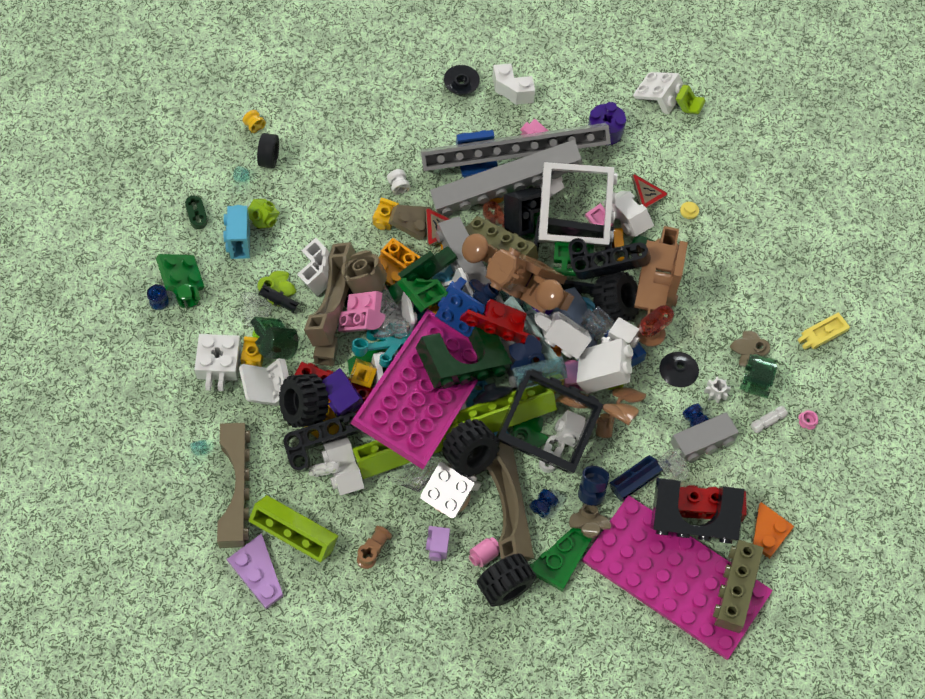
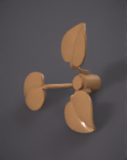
[555,387,646,438]

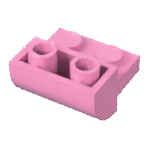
[338,291,386,333]

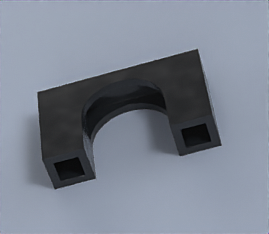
[651,478,745,544]

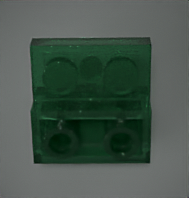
[250,316,299,360]

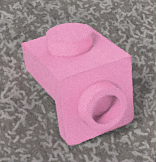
[520,119,549,135]
[585,203,614,227]

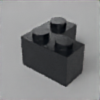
[504,187,542,236]

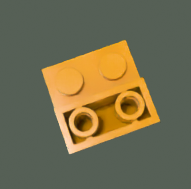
[378,238,420,287]

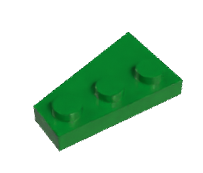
[530,528,593,592]

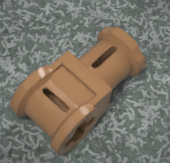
[357,526,392,569]

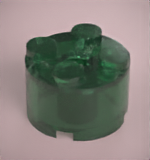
[739,353,778,399]

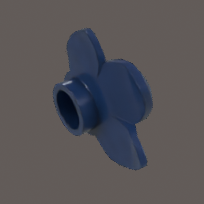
[469,279,499,306]
[509,335,546,374]

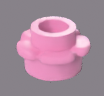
[798,410,818,430]

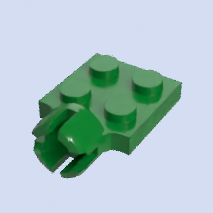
[156,254,205,308]

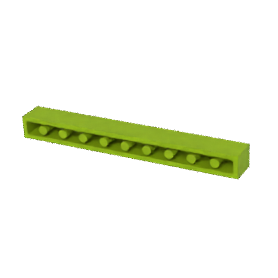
[352,384,557,479]

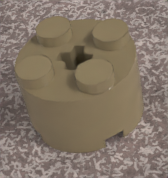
[341,251,387,294]

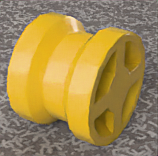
[242,110,266,133]

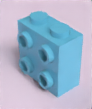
[223,205,251,259]

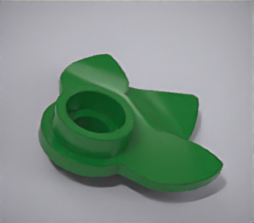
[511,417,549,447]

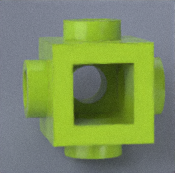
[248,199,280,229]

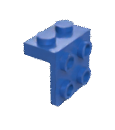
[456,130,498,178]
[435,277,486,337]

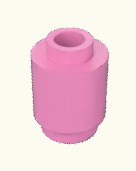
[469,537,500,567]

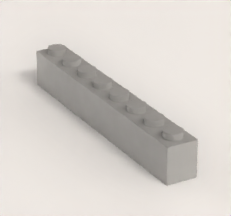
[430,139,583,217]

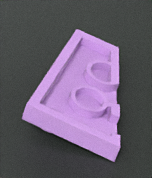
[227,533,283,609]

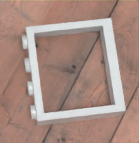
[538,162,618,247]

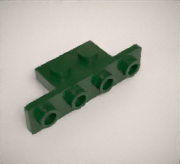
[385,246,458,303]

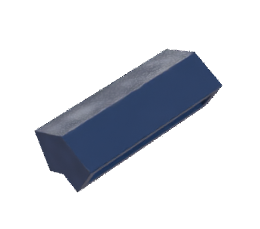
[609,455,663,502]

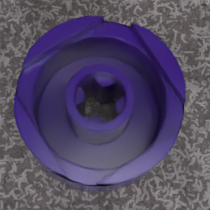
[588,102,626,146]

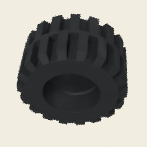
[593,271,639,324]
[279,374,329,428]
[442,419,500,477]
[477,553,537,607]

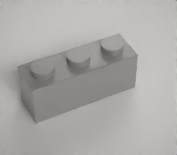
[670,412,739,463]

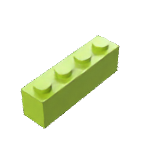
[249,495,339,563]

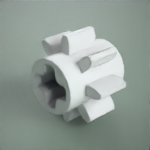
[704,377,731,403]

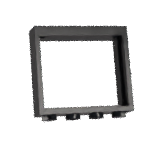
[534,216,614,298]
[496,369,604,474]

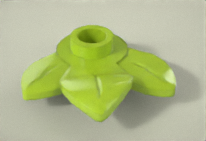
[257,271,297,307]

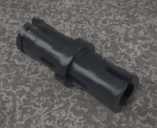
[258,284,299,313]

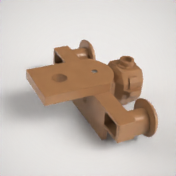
[634,226,688,347]
[462,234,574,313]

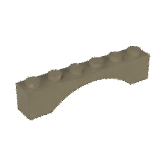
[304,242,356,346]
[217,423,251,548]
[487,442,534,562]

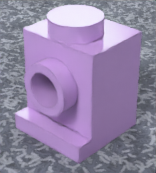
[426,526,450,561]

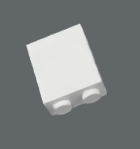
[577,338,633,394]

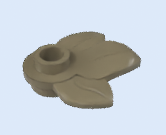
[730,331,770,367]
[569,504,611,538]

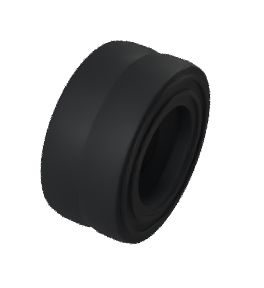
[257,133,279,168]

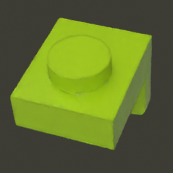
[676,85,706,114]

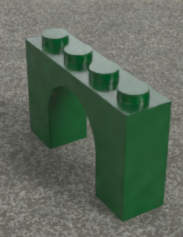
[415,327,512,389]

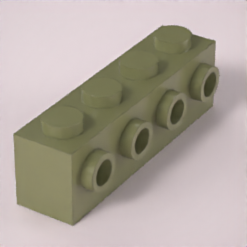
[465,216,539,259]
[712,540,764,633]

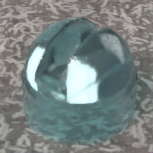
[233,166,250,182]
[189,439,207,456]

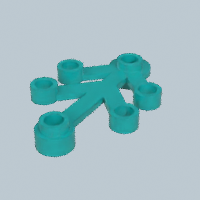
[352,325,412,367]

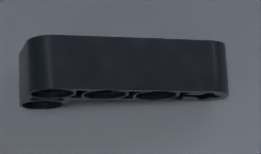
[568,238,651,280]
[283,413,361,472]

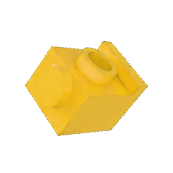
[372,197,399,230]
[240,336,266,367]
[350,358,377,388]

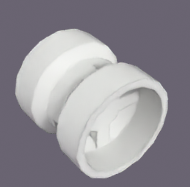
[387,169,410,195]

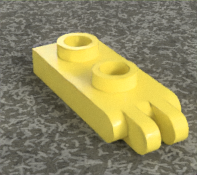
[797,312,850,350]

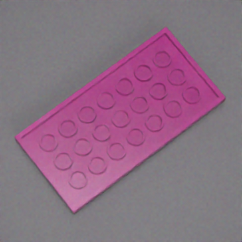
[350,309,478,469]
[582,495,773,660]

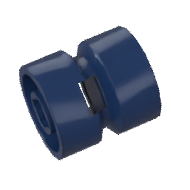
[578,466,610,506]

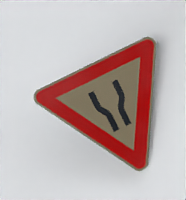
[631,174,668,208]
[425,208,450,246]

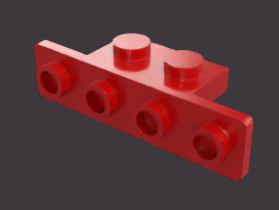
[460,299,540,344]

